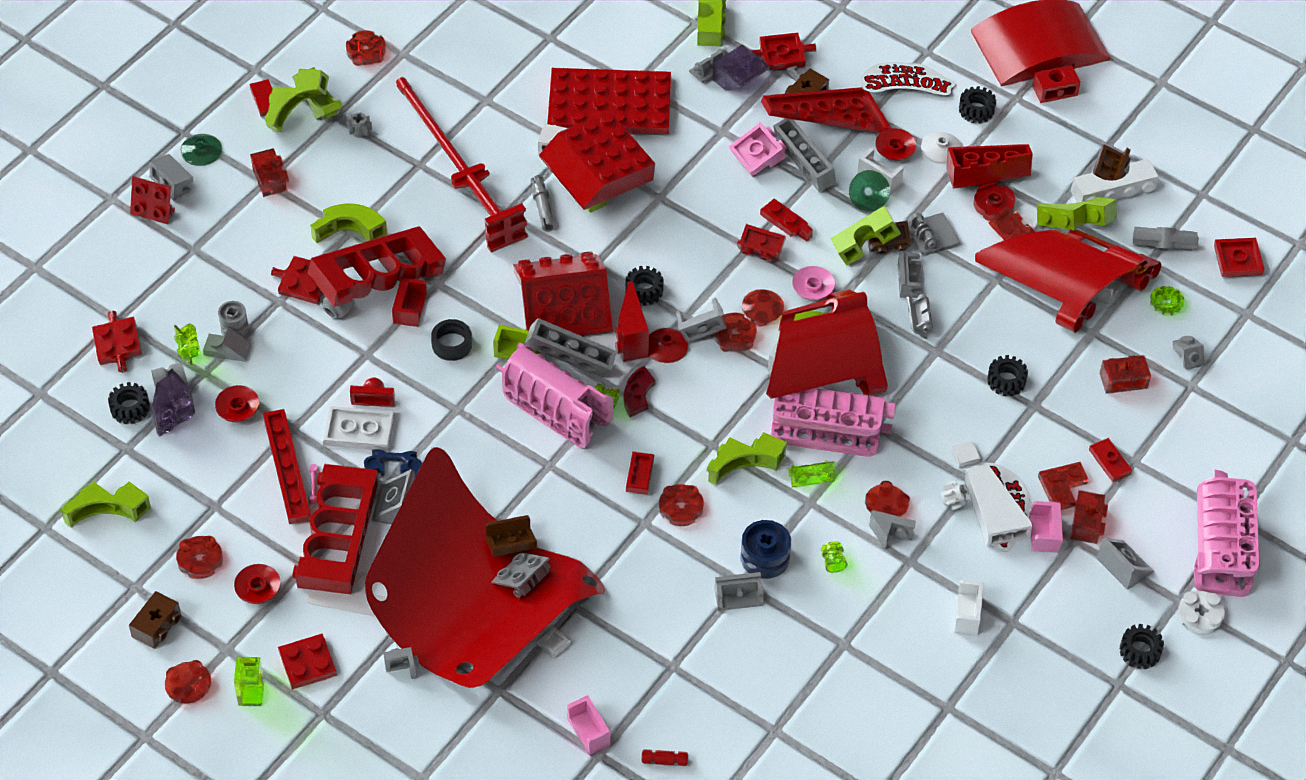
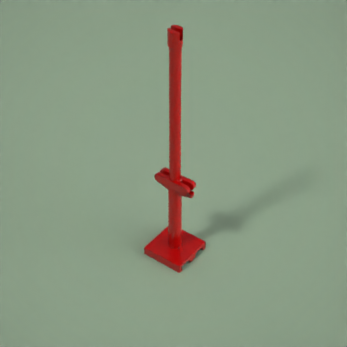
[396,77,528,252]

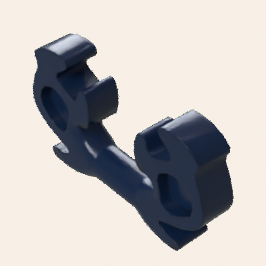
[364,449,422,477]

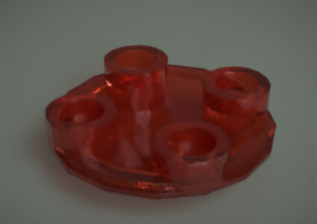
[741,289,784,326]
[865,481,910,517]
[165,660,211,704]

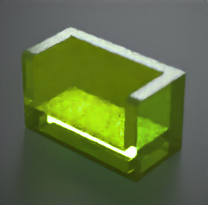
[234,657,265,706]

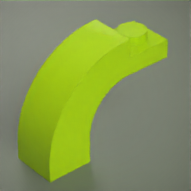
[310,203,387,243]

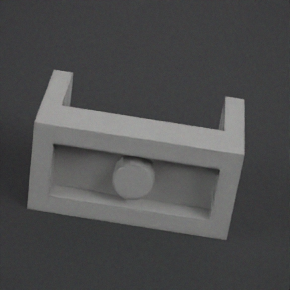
[676,297,727,342]

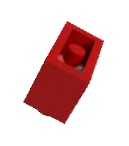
[1032,65,1081,103]

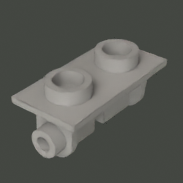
[689,48,732,83]
[907,294,933,339]

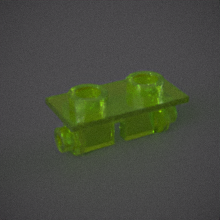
[174,324,200,365]
[788,460,835,487]

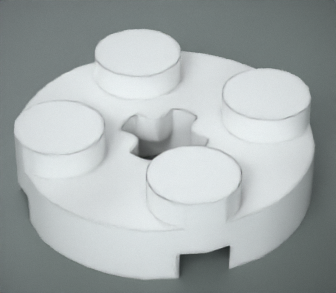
[1177,591,1225,635]

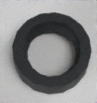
[431,319,472,361]

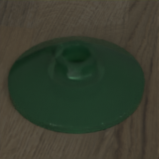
[181,134,222,166]
[849,170,890,212]

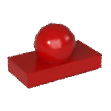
[350,377,395,407]

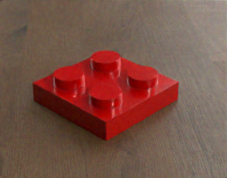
[1214,237,1265,277]
[278,633,337,689]

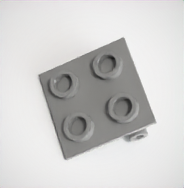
[908,212,960,255]
[491,552,550,598]

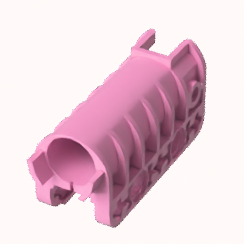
[495,343,613,448]
[771,388,896,457]
[1194,469,1259,597]

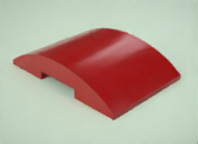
[971,0,1111,87]

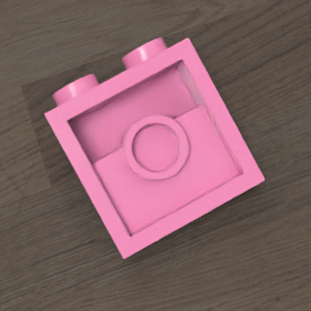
[728,122,787,177]

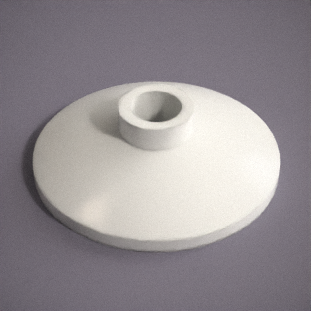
[921,132,962,164]

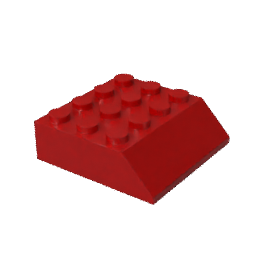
[539,111,655,210]

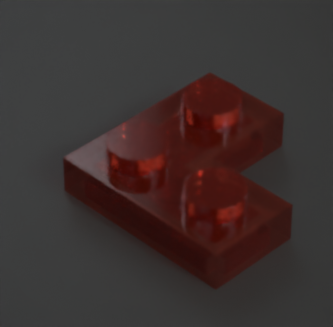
[1038,462,1088,510]

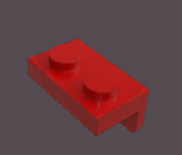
[737,224,786,262]

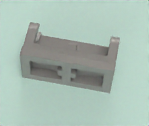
[149,154,193,201]
[898,251,923,298]
[714,572,764,611]

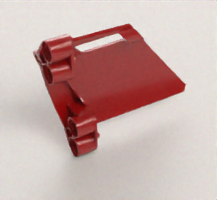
[975,229,1162,333]
[766,289,888,399]

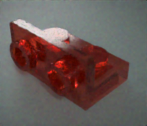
[988,207,1035,241]

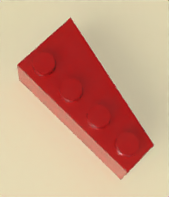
[946,144,1033,189]

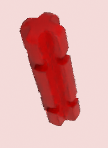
[641,749,688,766]

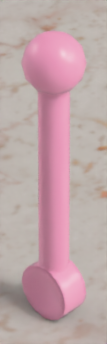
[308,464,318,504]

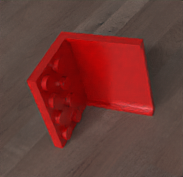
[513,251,613,335]

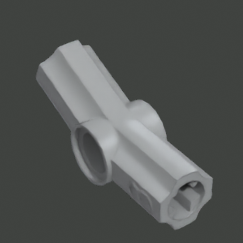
[1133,226,1199,250]

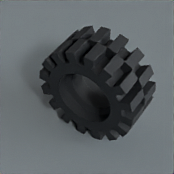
[959,86,996,124]
[625,266,664,306]
[987,355,1028,396]
[108,382,150,424]
[1119,624,1164,669]

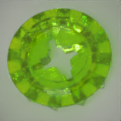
[1150,286,1184,316]

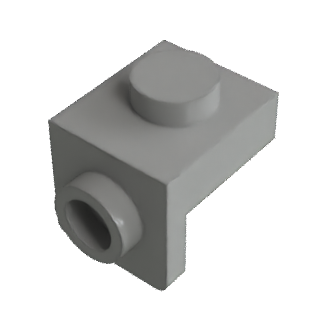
[1173,336,1205,369]
[383,647,420,679]

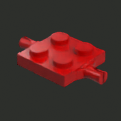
[748,33,816,71]
[271,256,324,305]
[92,310,142,373]

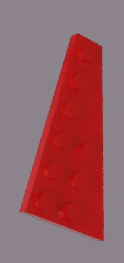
[761,87,891,133]

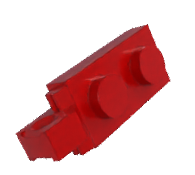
[760,198,813,242]

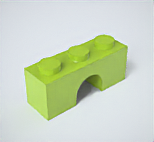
[697,0,726,46]
[831,206,901,266]

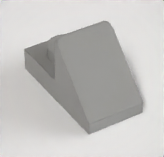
[203,327,251,362]
[869,510,916,548]

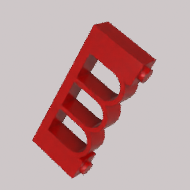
[308,226,446,307]
[292,464,379,595]

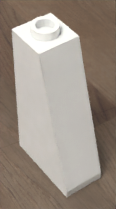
[965,464,1032,546]

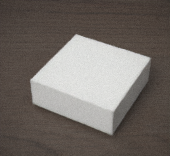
[951,441,980,468]
[537,626,570,658]

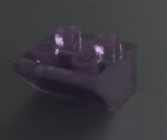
[712,44,770,91]
[152,372,196,437]

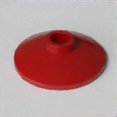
[875,128,916,160]
[648,328,688,363]
[215,385,259,422]
[234,564,281,604]

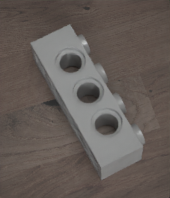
[773,118,836,193]
[524,318,617,378]

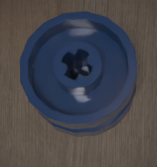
[740,520,791,579]

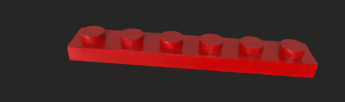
[263,409,311,524]

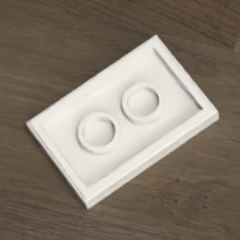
[322,406,395,451]

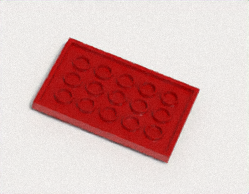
[547,68,671,134]

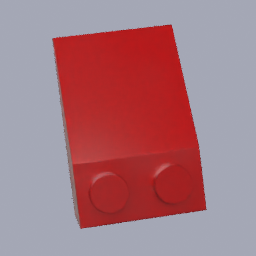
[615,281,649,362]

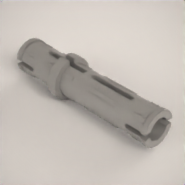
[530,175,555,232]

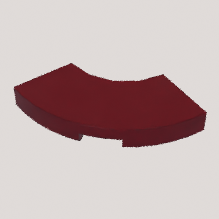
[623,366,656,417]

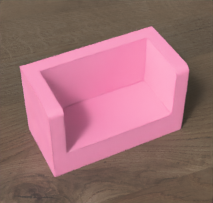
[1029,501,1063,553]
[567,695,611,756]

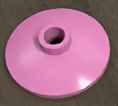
[792,266,835,300]

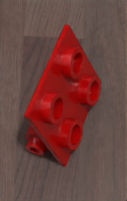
[130,176,175,224]

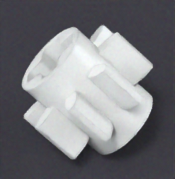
[941,480,969,510]

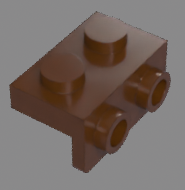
[1093,144,1131,181]
[867,221,913,254]
[485,515,537,557]

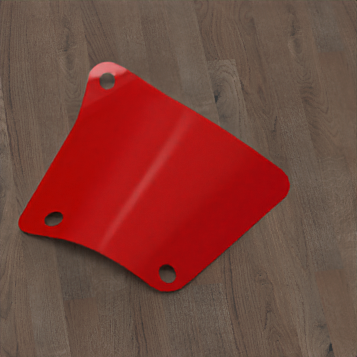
[365,447,605,688]

